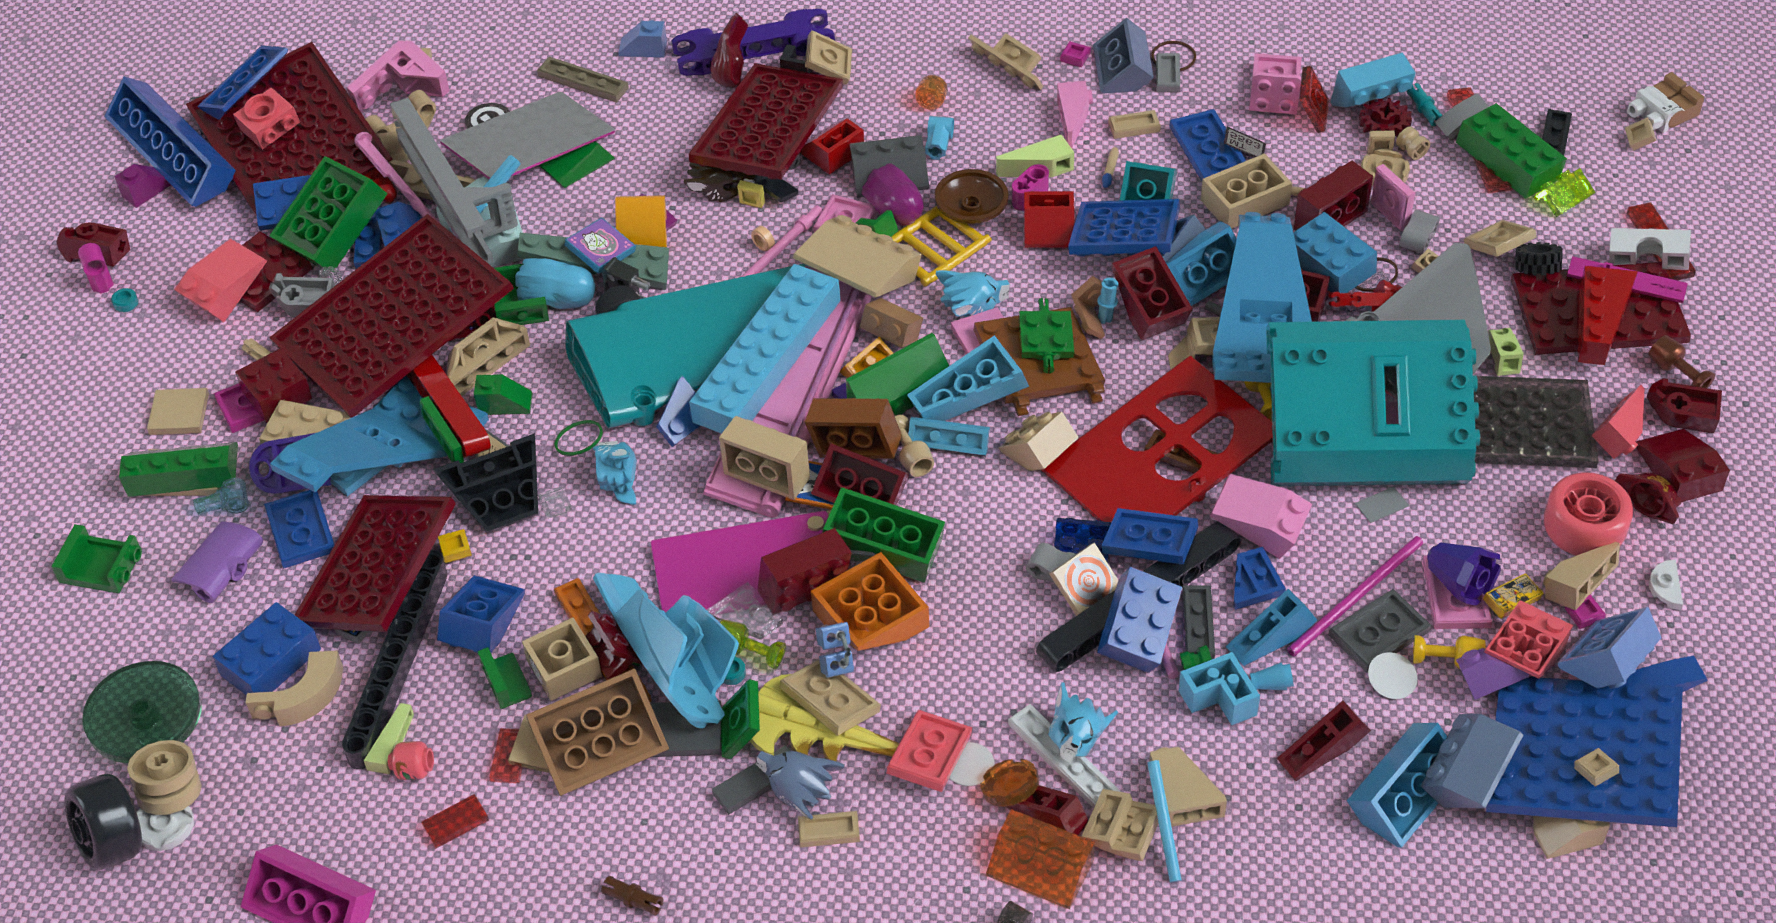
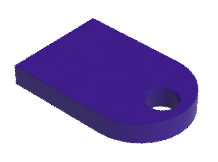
[249,433,332,494]

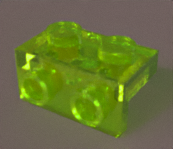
[1533,168,1596,217]

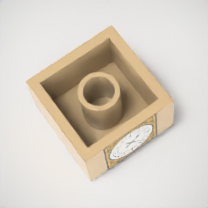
[522,617,602,701]

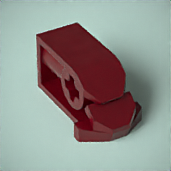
[56,222,130,267]
[1646,378,1722,434]

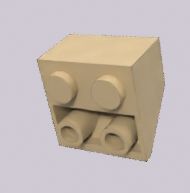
[998,412,1079,471]

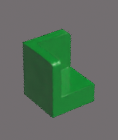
[856,210,899,237]

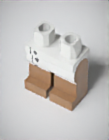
[1627,72,1705,133]

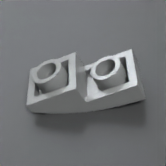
[1435,94,1489,140]

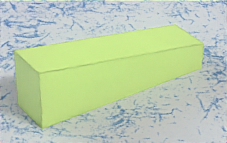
[364,703,414,774]

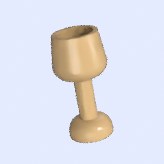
[895,415,934,477]

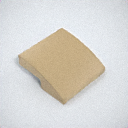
[1081,789,1159,861]

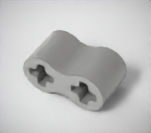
[1399,209,1440,254]
[1026,543,1076,584]

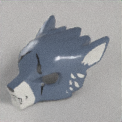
[756,751,845,820]

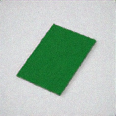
[539,141,615,188]

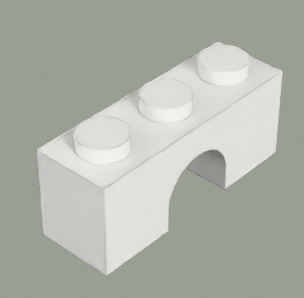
[1609,228,1691,270]

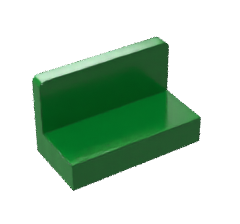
[478,647,532,709]

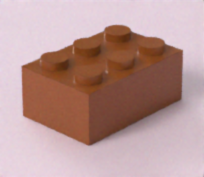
[805,398,902,459]

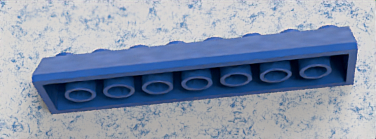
[104,76,236,207]

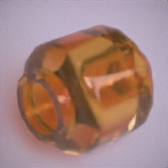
[915,75,948,110]

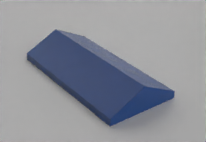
[198,45,288,120]

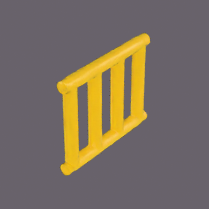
[892,206,992,287]

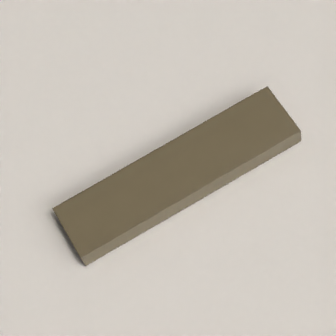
[537,56,629,103]

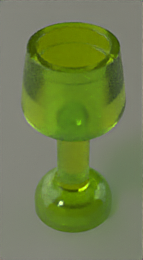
[720,619,786,670]

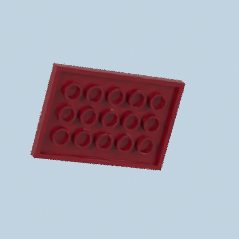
[1511,262,1691,355]
[295,495,456,632]

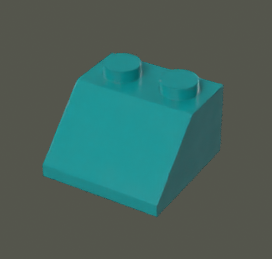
[1119,161,1177,201]

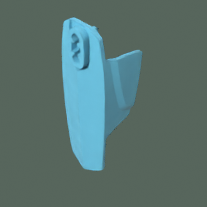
[593,573,739,728]

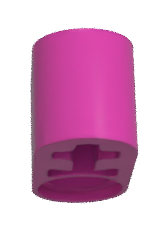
[1012,164,1049,211]

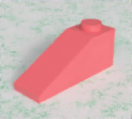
[1591,385,1645,459]

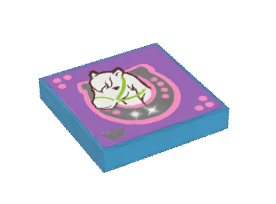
[564,217,636,274]

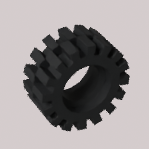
[1515,242,1563,275]

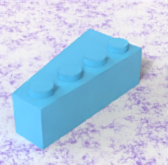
[908,335,1029,421]

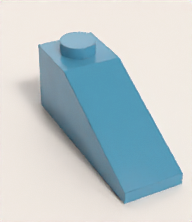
[1225,589,1317,666]

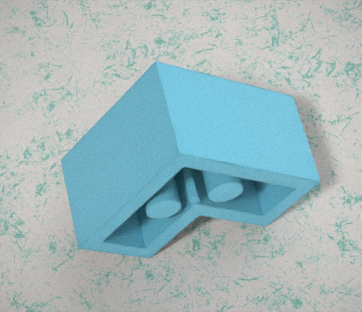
[1179,652,1260,725]

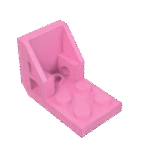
[347,41,450,112]

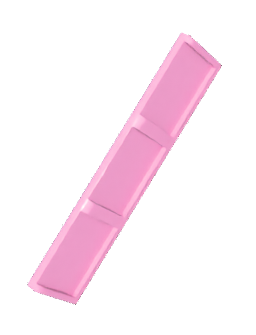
[703,266,872,518]

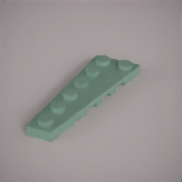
[517,232,669,290]

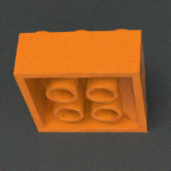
[811,552,929,651]

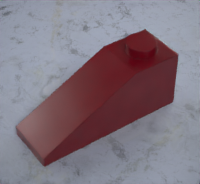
[1276,700,1371,781]
[1003,784,1088,843]

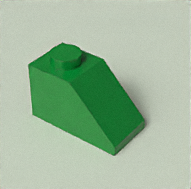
[474,374,533,415]

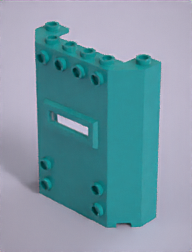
[1266,319,1480,487]

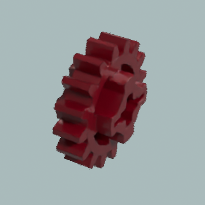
[1359,97,1412,137]

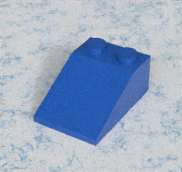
[437,575,525,653]

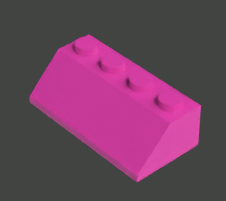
[240,844,376,923]

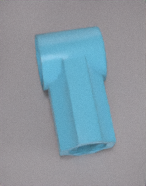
[925,116,954,160]

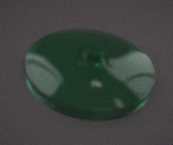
[82,661,202,763]

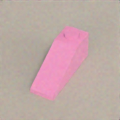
[1057,81,1093,148]

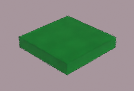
[721,679,760,759]

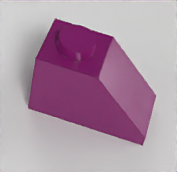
[114,164,171,208]

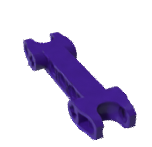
[671,9,835,76]

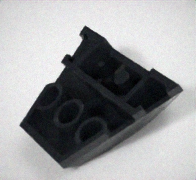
[433,433,538,533]

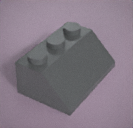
[850,135,929,198]

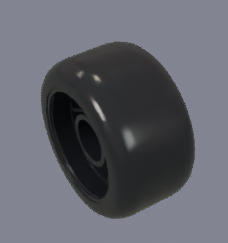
[64,774,142,870]

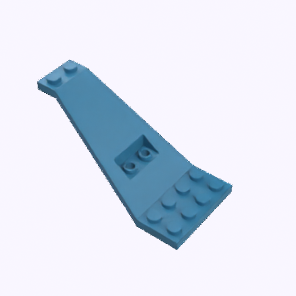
[1212,212,1312,383]
[270,375,489,492]

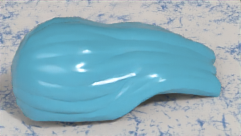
[515,258,596,309]

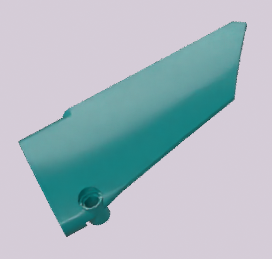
[565,263,810,428]

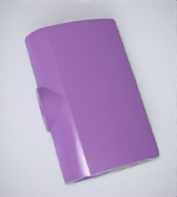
[171,521,264,603]

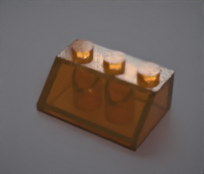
[986,809,1095,910]

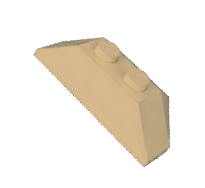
[446,317,530,396]

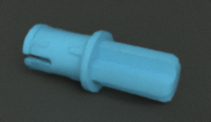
[1097,278,1118,324]

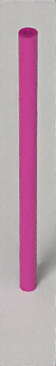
[1287,536,1423,657]

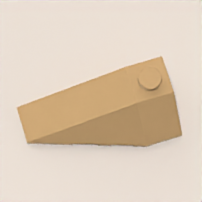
[1533,816,1610,859]

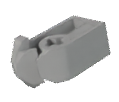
[269,273,336,318]

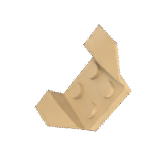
[1168,317,1220,370]

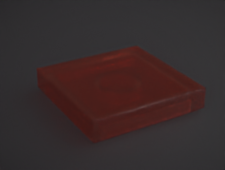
[1299,65,1329,133]

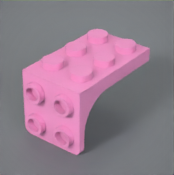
[1249,53,1302,115]

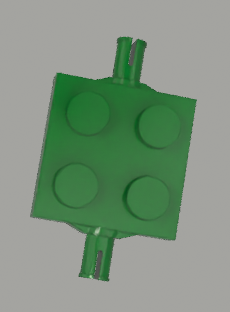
[1019,298,1074,374]

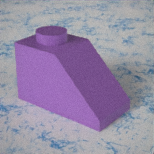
[1456,648,1530,700]

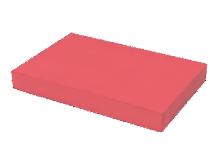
[886,710,972,792]

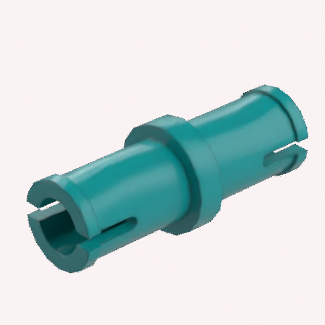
[1407,83,1443,126]

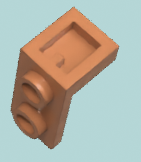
[1071,276,1105,339]

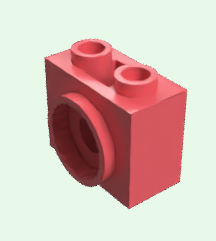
[233,88,300,150]

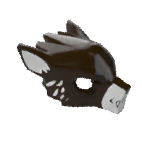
[684,163,755,202]

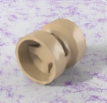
[1396,126,1430,160]

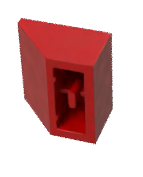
[799,118,864,174]
[1024,191,1074,248]

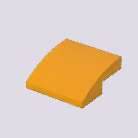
[615,195,667,247]

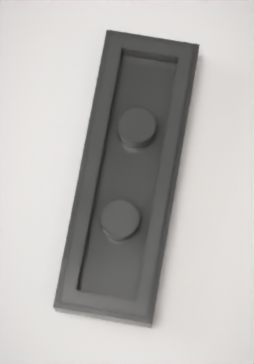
[1182,585,1215,659]
[712,745,790,815]

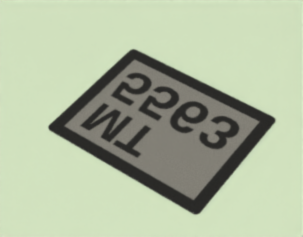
[1224,126,1266,157]

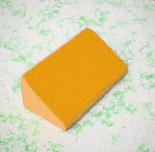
[840,337,893,378]

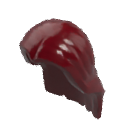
[710,13,748,88]

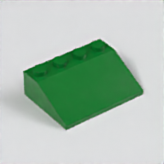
[269,156,388,274]

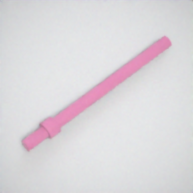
[741,205,823,277]

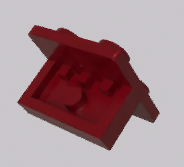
[585,611,643,679]

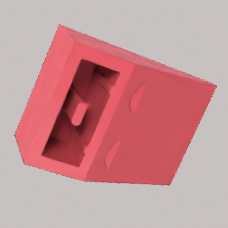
[1484,600,1573,679]

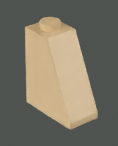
[1149,747,1227,827]

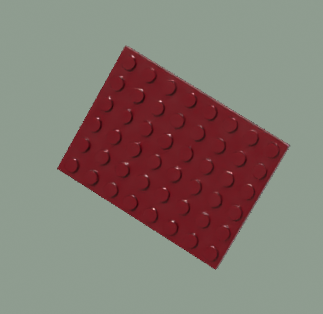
[186,42,393,218]
[269,214,514,418]

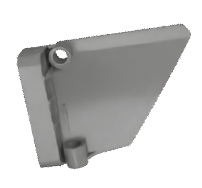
[1345,243,1491,398]

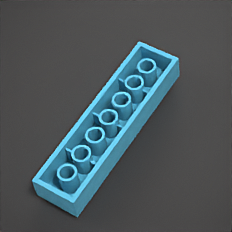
[689,264,841,434]

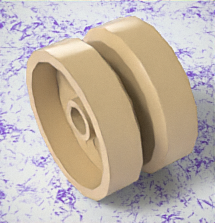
[127,740,202,815]

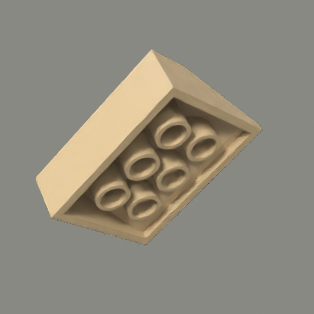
[793,215,922,298]

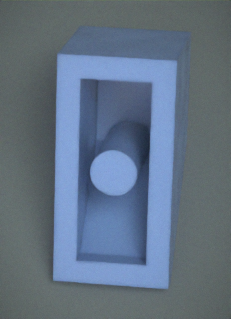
[618,20,667,58]

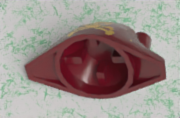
[1615,473,1682,525]

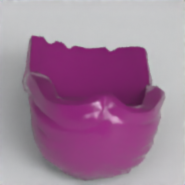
[862,163,924,226]

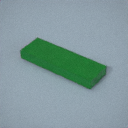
[419,396,464,463]

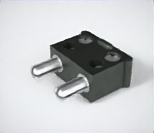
[602,257,650,299]

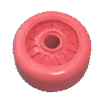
[1544,472,1633,556]

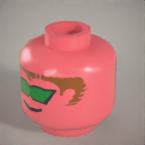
[388,741,434,780]

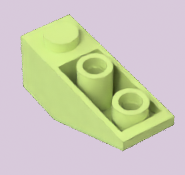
[996,135,1074,177]

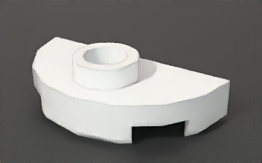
[1649,560,1683,610]

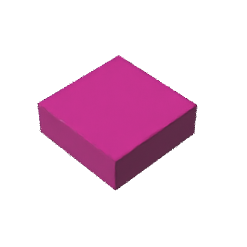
[1060,41,1091,68]
[1565,594,1606,629]

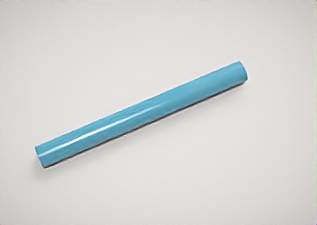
[1147,760,1182,883]

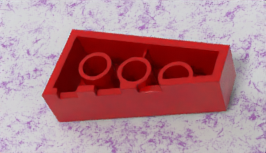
[1578,266,1638,365]

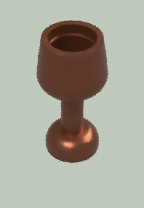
[1648,335,1716,388]

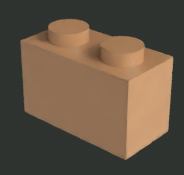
[859,298,923,348]

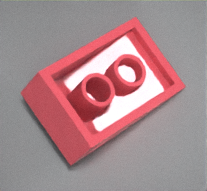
[174,238,267,322]

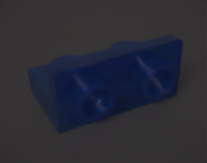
[1054,518,1111,563]

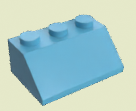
[1330,52,1416,107]

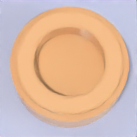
[751,226,775,251]

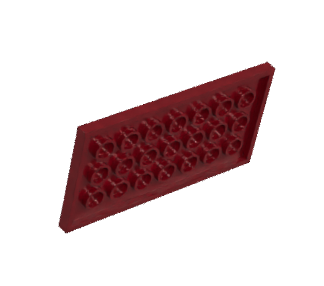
[689,63,843,180]

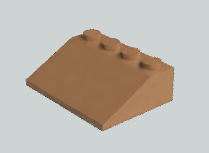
[526,669,669,796]

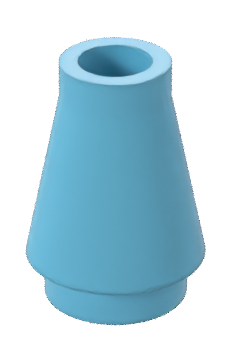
[1250,662,1294,691]

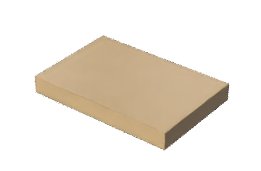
[780,660,881,736]

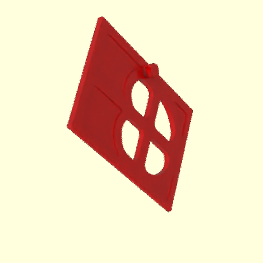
[1041,356,1273,529]

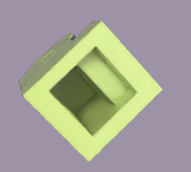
[1488,328,1524,376]

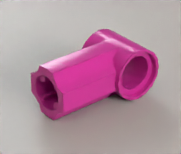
[78,243,114,294]

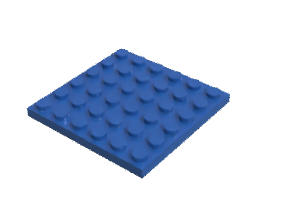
[1486,677,1683,827]

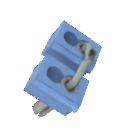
[815,622,854,678]

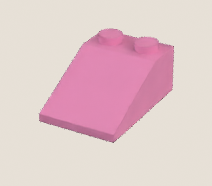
[1210,474,1312,559]

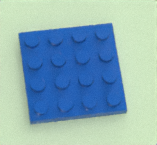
[1068,199,1180,257]

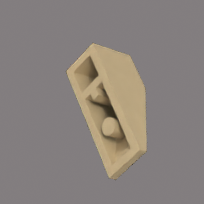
[1543,542,1620,610]

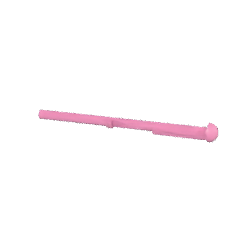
[355,132,442,225]

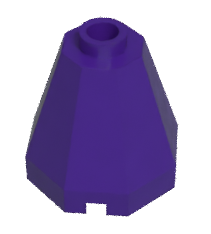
[1427,542,1501,606]

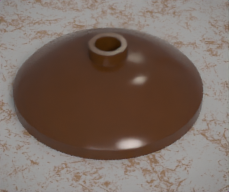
[935,169,1009,224]

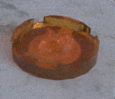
[980,759,1040,807]

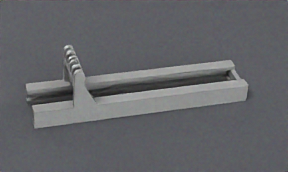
[390,98,518,264]

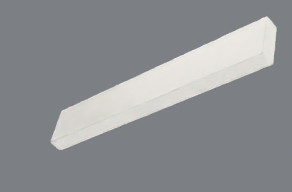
[1008,704,1121,809]

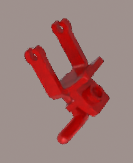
[1328,279,1402,312]

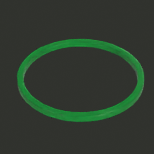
[554,420,603,456]

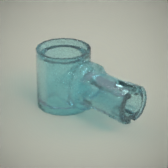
[193,478,249,515]

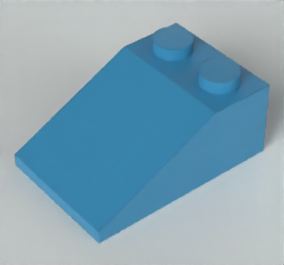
[1166,221,1237,306]

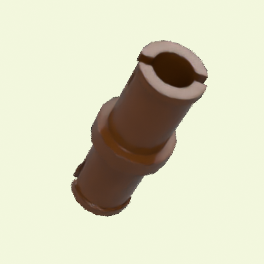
[601,876,664,916]

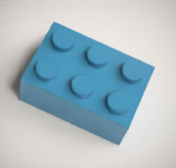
[1293,212,1377,293]

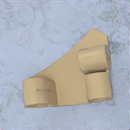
[365,90,436,162]

